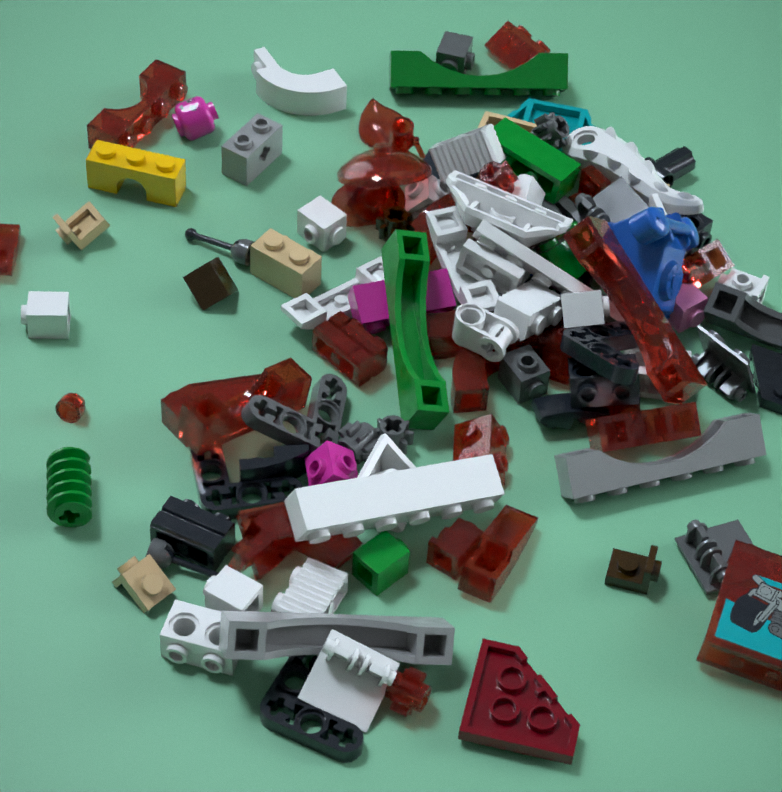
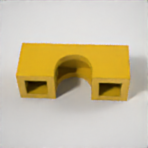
[86,140,186,207]

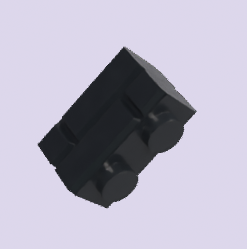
[150,496,235,571]

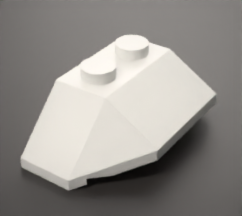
[446,170,573,248]

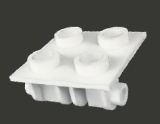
[297,629,400,733]

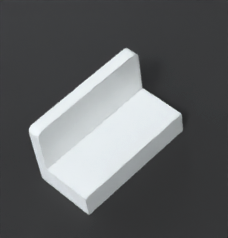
[456,238,530,295]

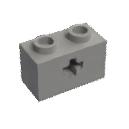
[221,113,283,186]

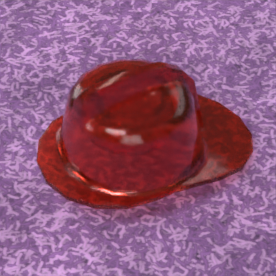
[331,175,406,227]

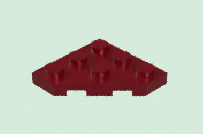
[458,638,580,765]

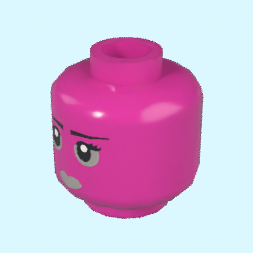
[171,96,219,141]

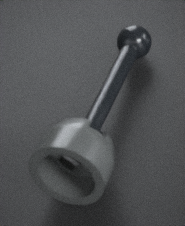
[185,228,255,266]
[145,537,219,577]

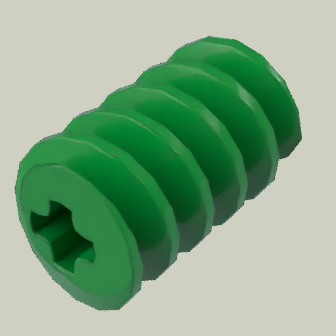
[46,447,92,528]

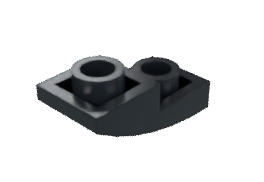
[531,393,611,430]
[239,444,309,482]

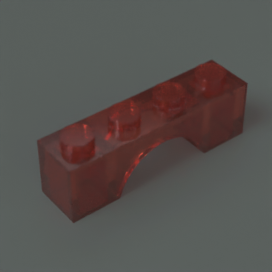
[87,59,188,149]
[177,357,312,455]

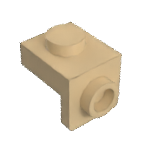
[52,201,110,251]
[112,554,176,613]

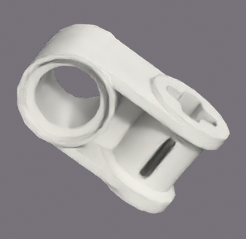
[452,303,519,362]

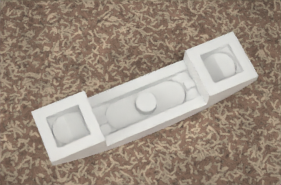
[426,206,499,311]
[280,256,385,330]

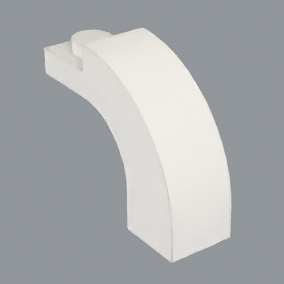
[251,47,347,116]

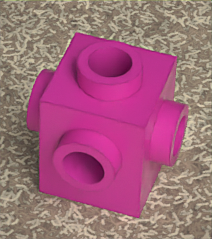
[304,440,358,486]

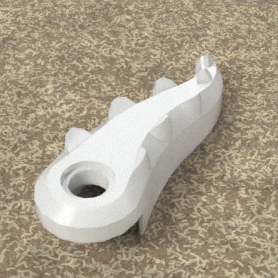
[562,126,704,215]

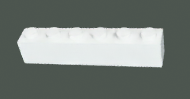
[284,454,505,544]

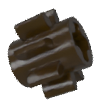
[376,206,415,242]

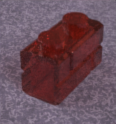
[312,311,388,387]

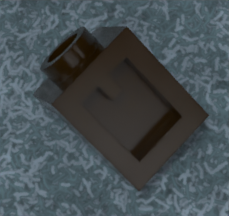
[604,545,662,595]

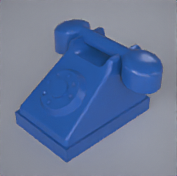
[598,206,699,323]

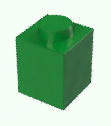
[352,531,410,596]

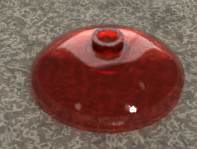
[337,143,432,188]

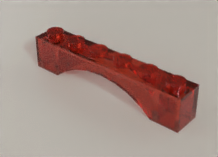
[563,216,707,404]

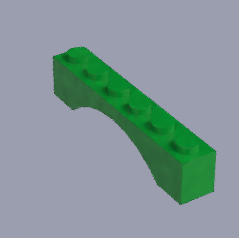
[389,50,568,97]
[381,229,450,430]

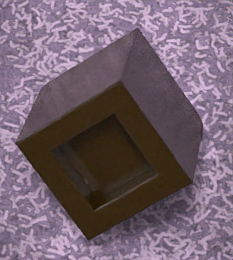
[183,257,238,310]

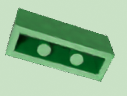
[494,117,581,205]

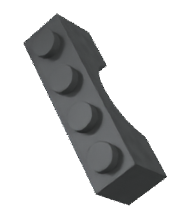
[704,281,782,351]

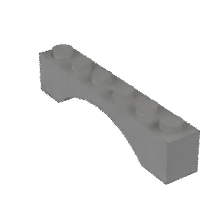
[554,413,767,503]
[218,610,455,665]

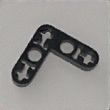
[560,321,642,385]
[190,432,303,520]
[260,655,364,763]

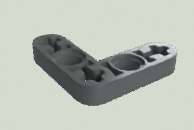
[241,374,347,455]

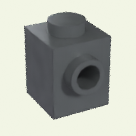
[436,31,475,74]
[498,344,550,404]

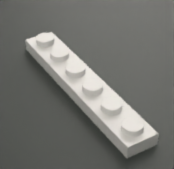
[472,219,651,341]

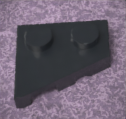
[749,344,782,415]

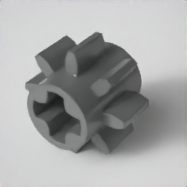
[531,112,570,150]
[375,415,414,455]
[337,420,379,464]

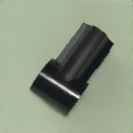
[645,146,696,188]

